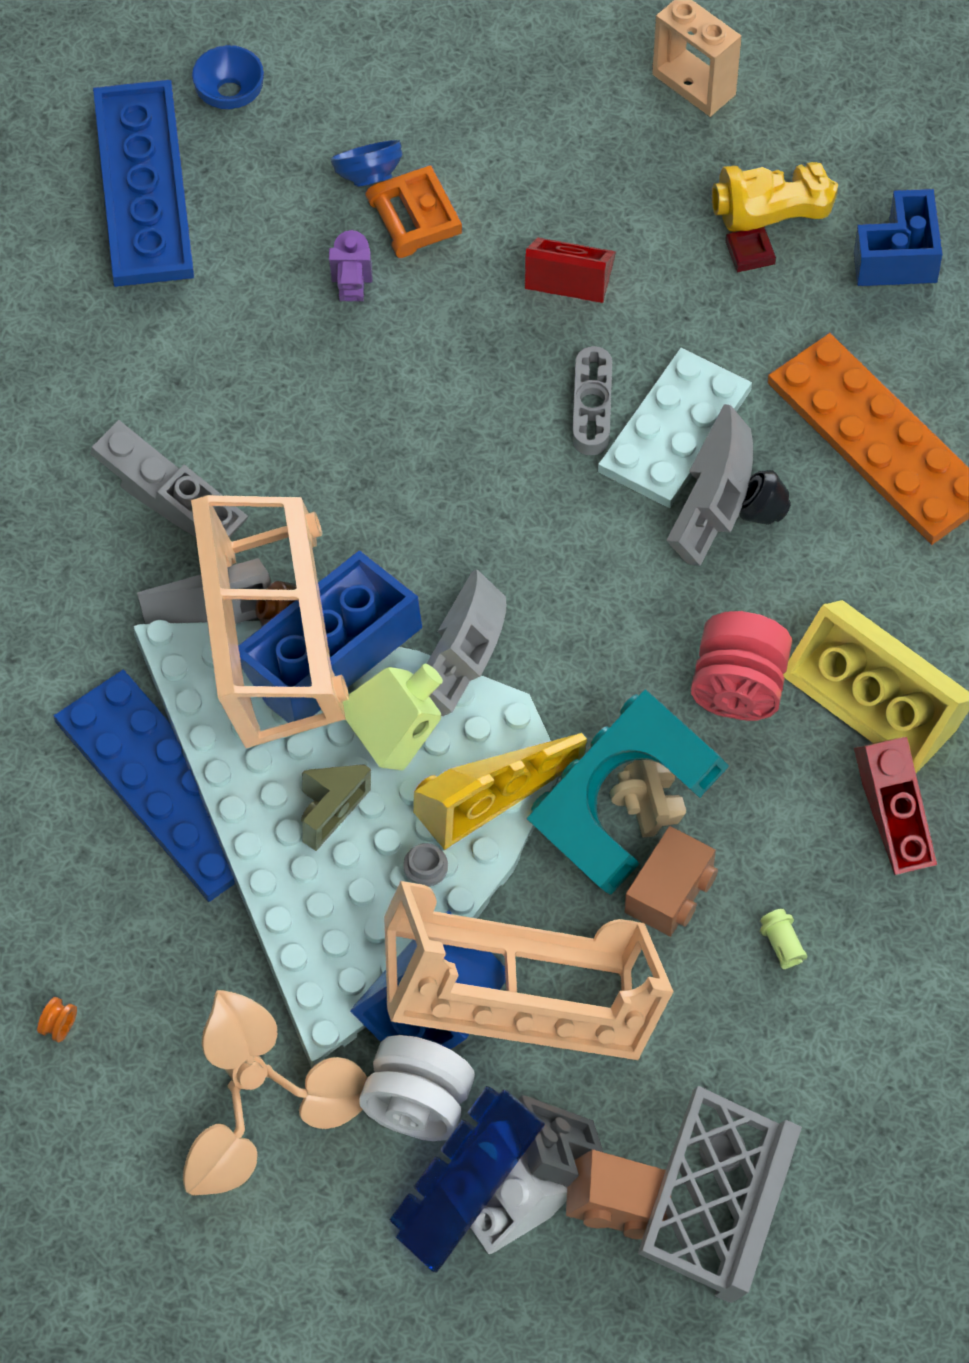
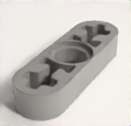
[572,346,612,455]

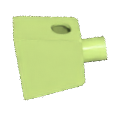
[343,664,443,771]

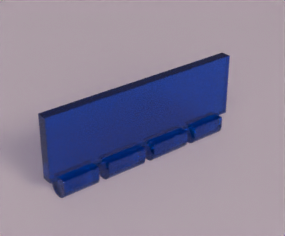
[389,1086,545,1272]

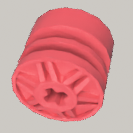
[691,611,792,721]

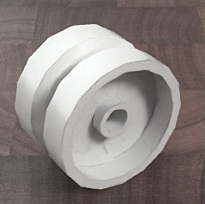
[359,1035,474,1141]

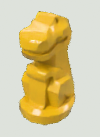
[712,162,838,232]

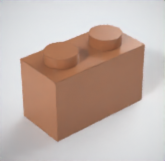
[625,826,718,937]
[566,1149,671,1239]

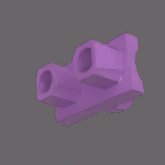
[329,230,373,301]

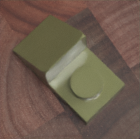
[301,764,371,851]

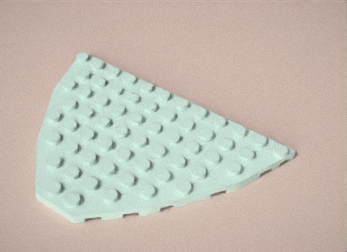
[134,620,559,1069]

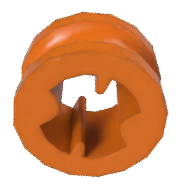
[37,997,77,1043]

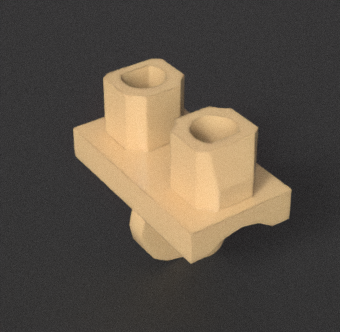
[610,760,686,837]

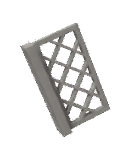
[638,1086,802,1303]

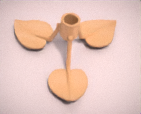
[183,990,368,1195]

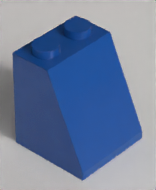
[350,910,506,1050]

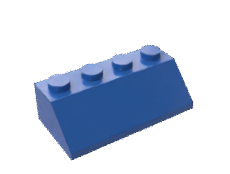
[238,550,422,723]

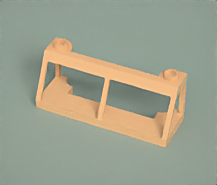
[191,495,349,748]
[384,881,673,1060]

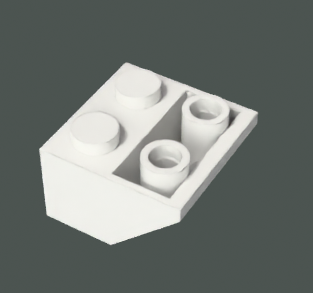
[439,1120,567,1254]

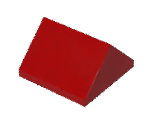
[525,237,616,303]

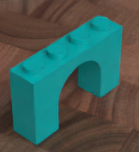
[526,689,729,895]

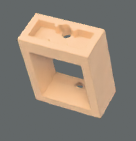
[652,0,741,117]

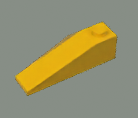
[413,733,587,850]

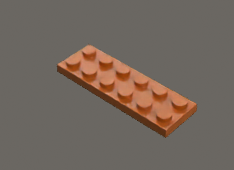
[768,333,969,545]

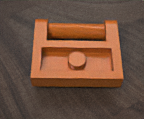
[365,165,462,258]

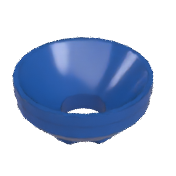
[192,45,264,109]
[330,140,403,187]

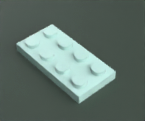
[598,348,752,508]

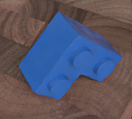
[853,189,942,286]

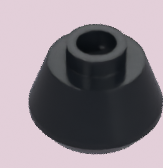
[739,470,791,525]

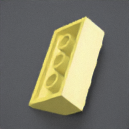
[783,600,969,773]

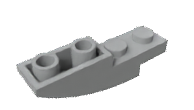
[666,404,753,566]
[90,420,248,538]
[426,569,507,716]

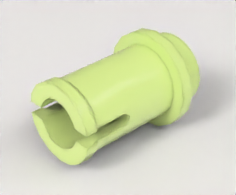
[760,909,807,969]

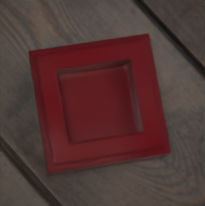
[725,227,776,273]

